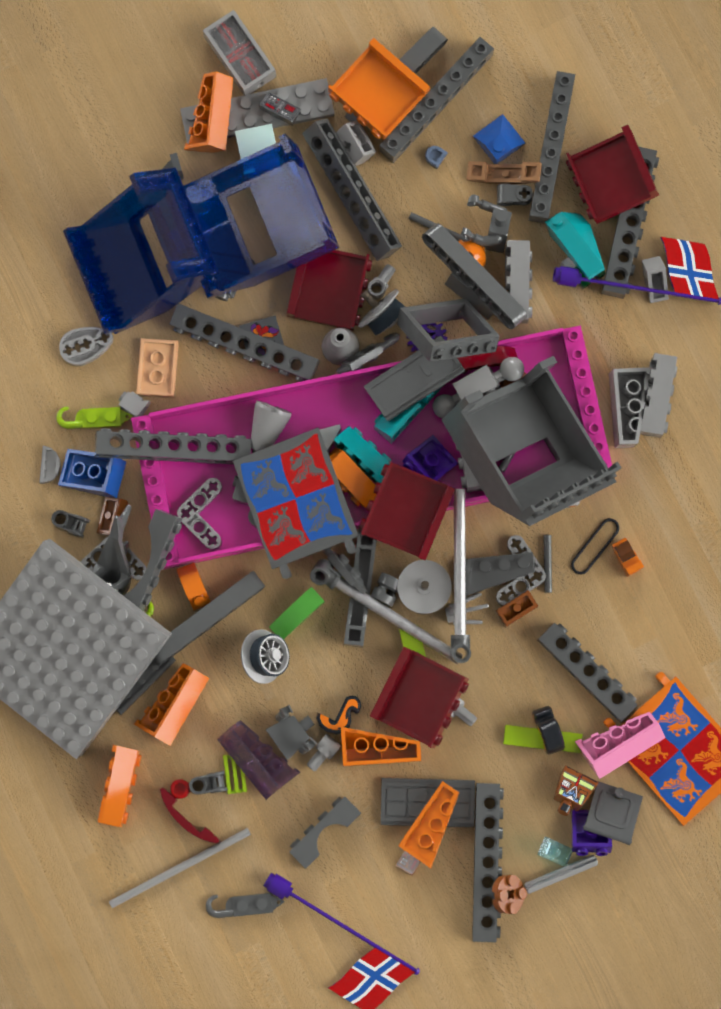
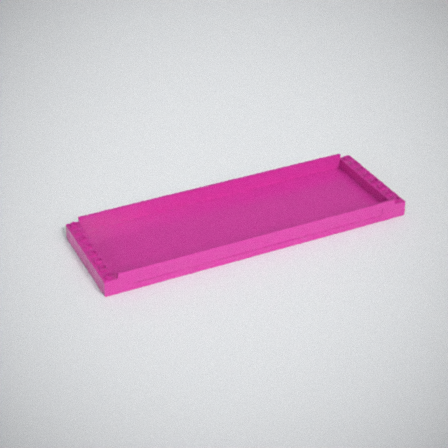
[131,325,612,570]

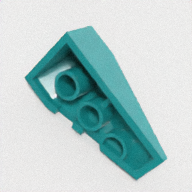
[545,212,605,280]

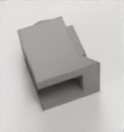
[118,391,151,417]

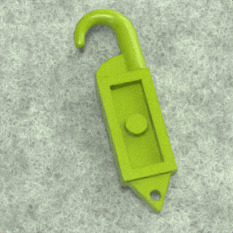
[56,406,133,429]

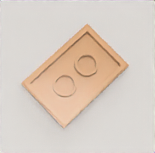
[136,338,179,398]

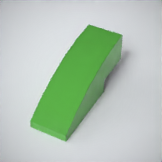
[269,587,325,639]

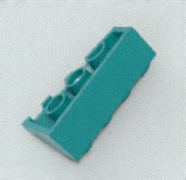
[334,426,392,483]

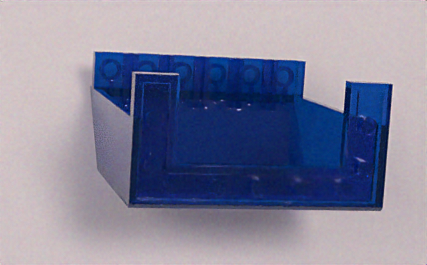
[166,133,340,298]
[63,168,219,334]

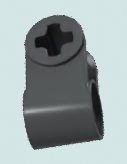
[497,184,533,206]
[51,510,90,538]
[189,771,228,795]

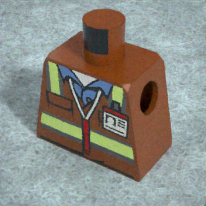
[554,765,599,816]

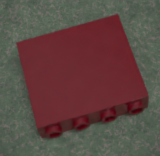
[566,125,659,224]
[287,240,373,331]
[358,461,455,560]
[370,647,469,749]

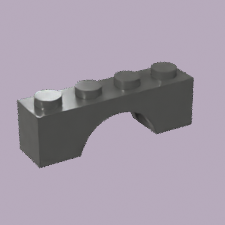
[290,796,361,869]

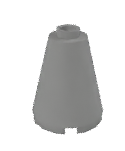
[322,328,360,366]
[251,401,292,453]

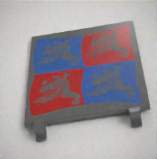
[233,428,359,579]

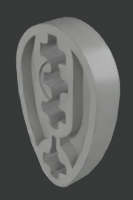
[59,327,114,366]

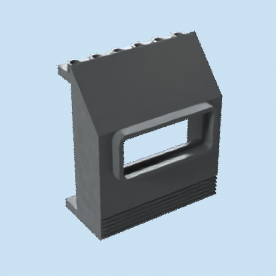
[442,356,621,526]

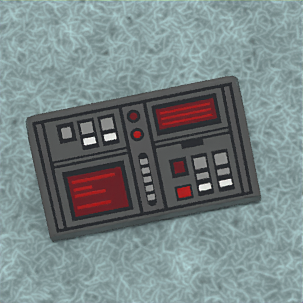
[259,92,301,126]

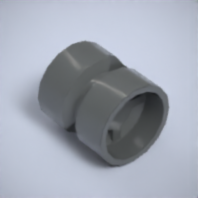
[370,572,399,608]

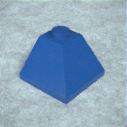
[473,114,526,164]

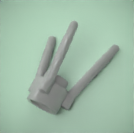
[445,593,489,625]

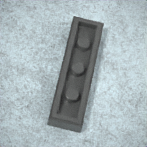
[116,657,176,715]

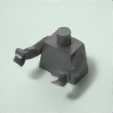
[460,194,512,254]
[266,704,317,760]

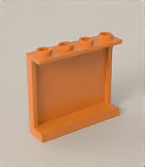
[328,38,430,140]

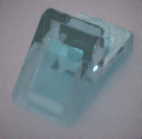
[537,836,572,866]

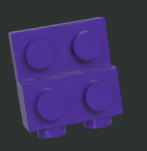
[402,435,458,481]
[571,810,612,856]

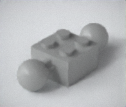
[433,357,524,419]

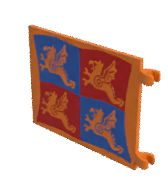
[603,672,721,826]

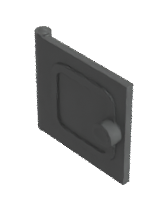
[583,781,643,845]

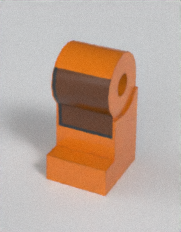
[612,538,644,577]

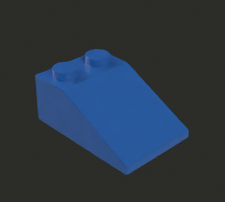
[58,449,126,498]

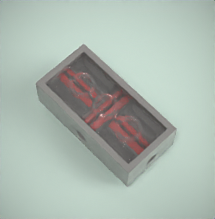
[203,10,276,96]

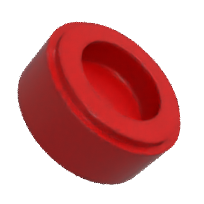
[170,779,190,799]

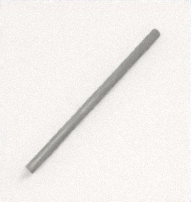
[109,828,251,908]

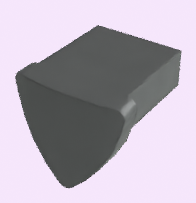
[161,153,184,180]

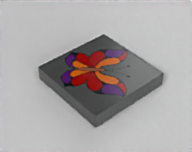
[239,315,284,363]

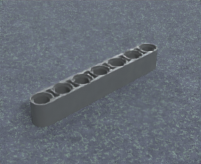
[345,27,448,127]
[422,223,527,329]
[154,571,265,666]

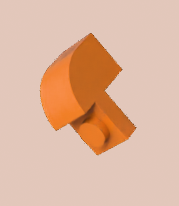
[176,562,211,611]

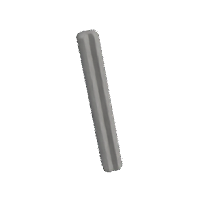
[524,855,598,894]

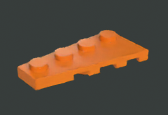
[398,781,459,869]

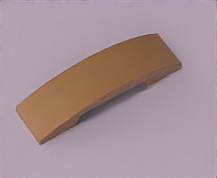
[467,161,542,184]

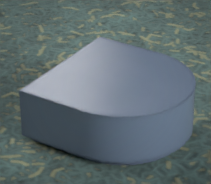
[425,146,448,169]

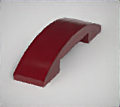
[457,346,518,374]
[160,787,221,843]

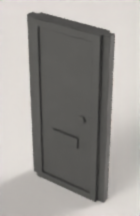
[364,336,465,422]
[381,778,475,827]

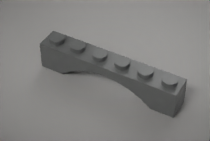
[123,509,182,611]
[344,529,377,648]

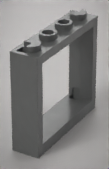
[397,298,500,362]

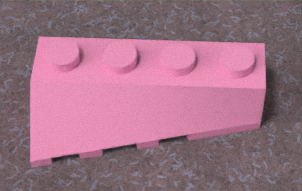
[575,712,665,779]

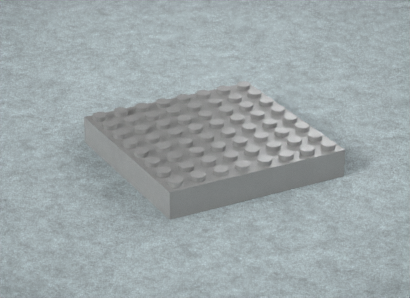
[0,539,172,759]

